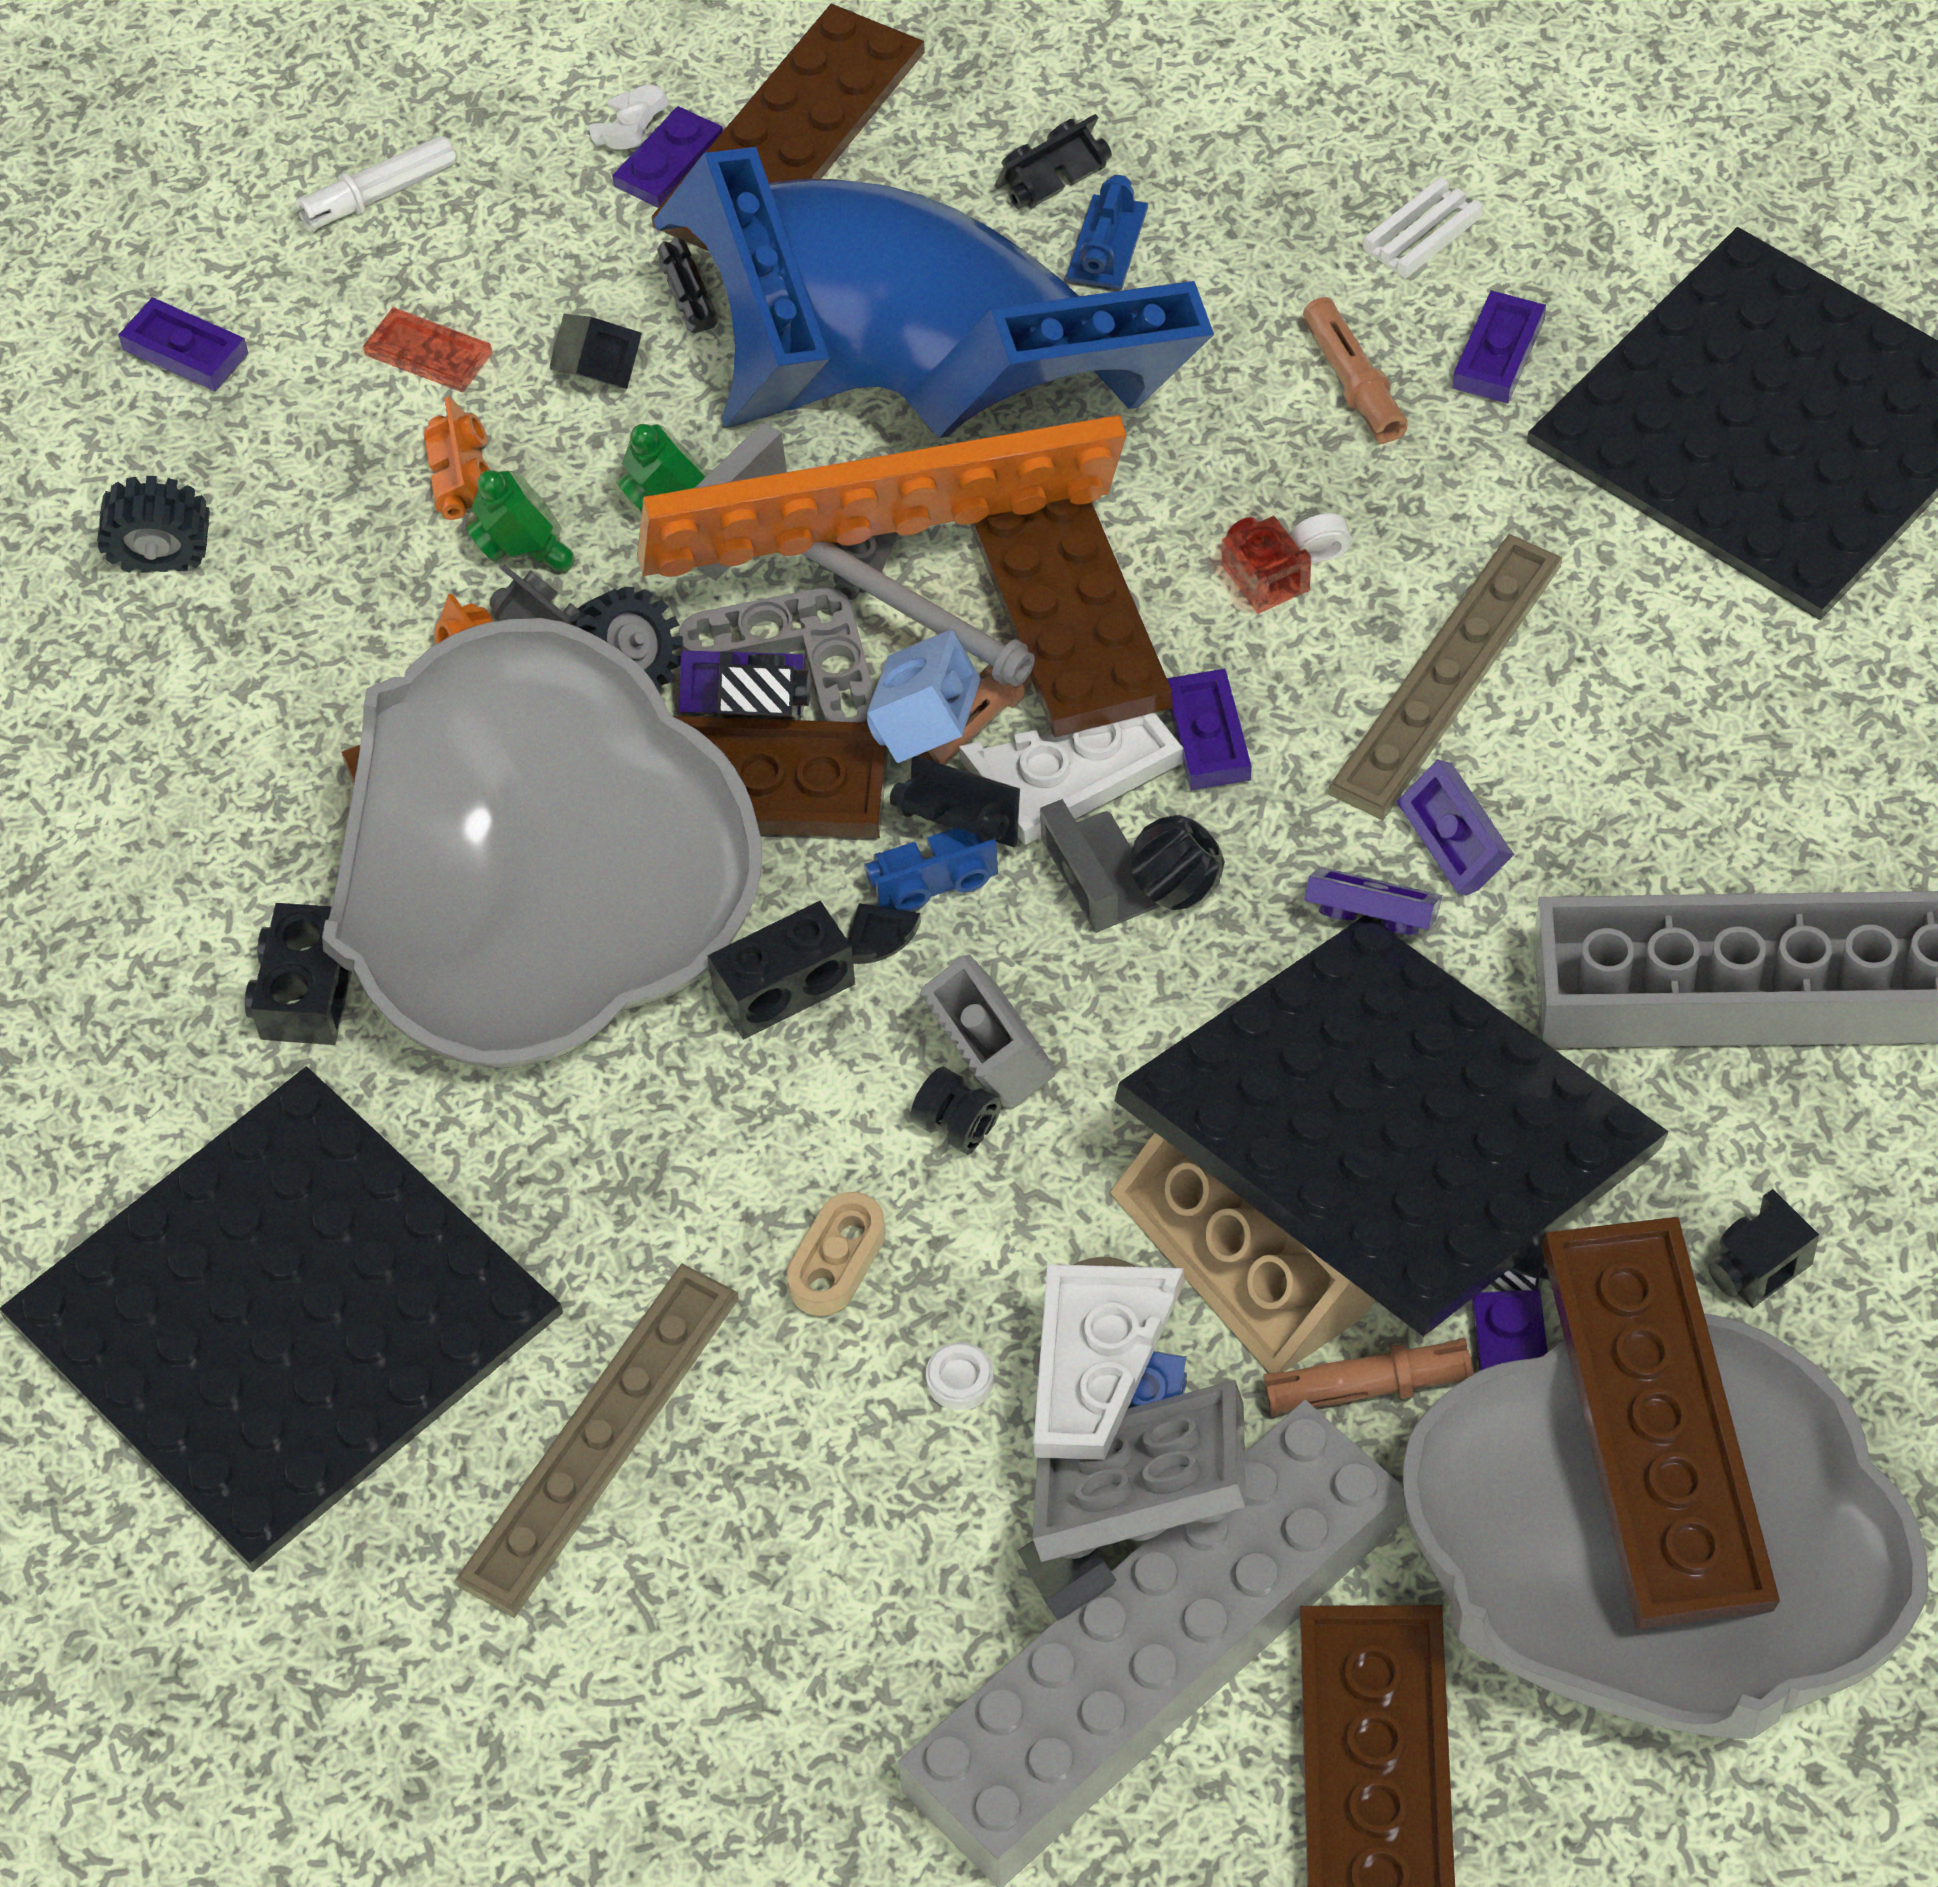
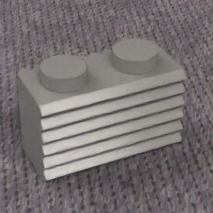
[920,955,1057,1108]

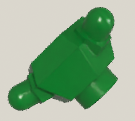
[616,424,708,512]
[465,470,575,572]

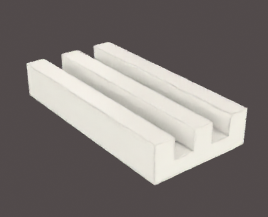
[1363,176,1483,279]

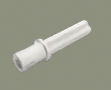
[296,136,456,232]

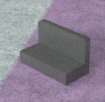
[1040,799,1160,933]

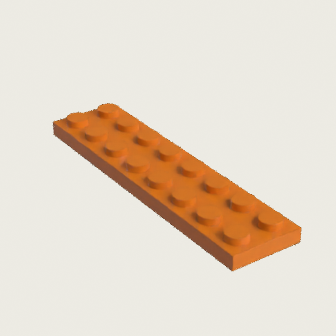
[637,415,1127,577]

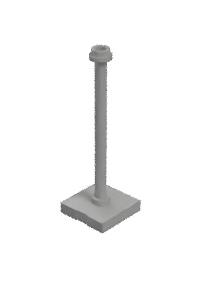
[695,422,1035,687]

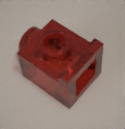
[1222,515,1311,614]

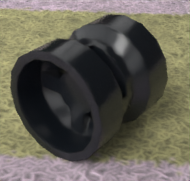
[910,1066,1001,1155]

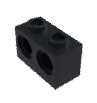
[707,900,855,1040]
[245,903,352,1045]

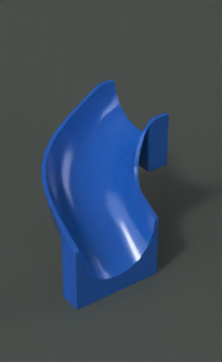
[653,147,1214,438]

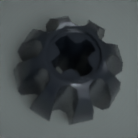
[1129,814,1225,910]

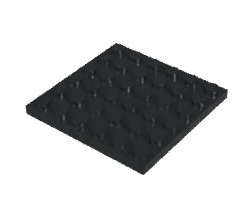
[1527,226,1938,620]
[1114,915,1669,1337]
[0,1066,563,1572]

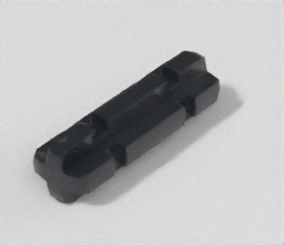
[657,238,717,333]

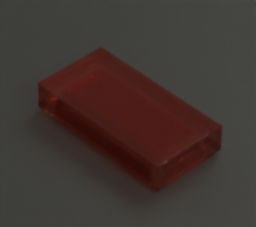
[363,307,493,392]

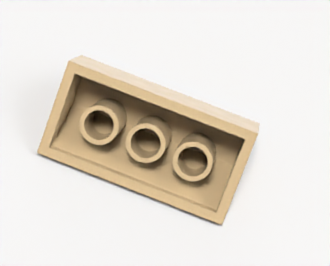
[1110,1133,1376,1373]

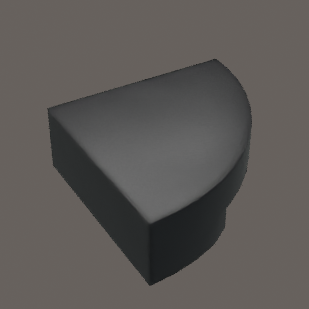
[848,903,921,964]

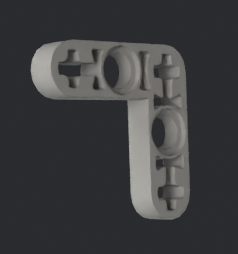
[679,588,874,722]

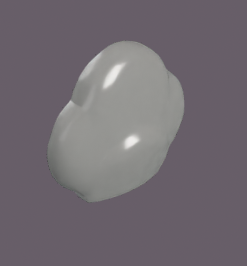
[322,618,762,1068]
[1403,1313,1928,1739]

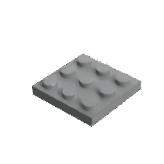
[1032,1380,1246,1562]

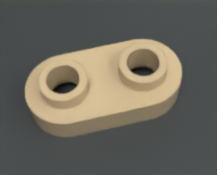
[787,1192,886,1316]

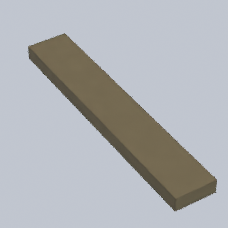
[1329,534,1562,820]
[455,1263,739,1618]

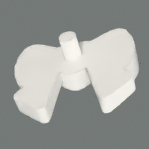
[589,84,669,150]

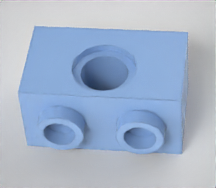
[867,629,981,763]

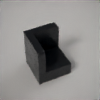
[550,313,642,389]

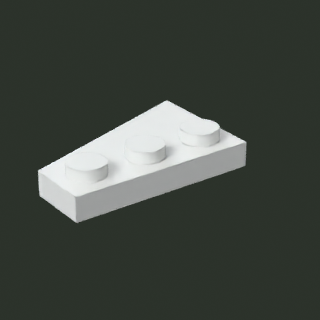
[959,713,1183,845]
[1033,1264,1185,1460]

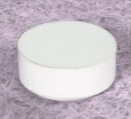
[1289,513,1352,565]
[926,1342,994,1410]

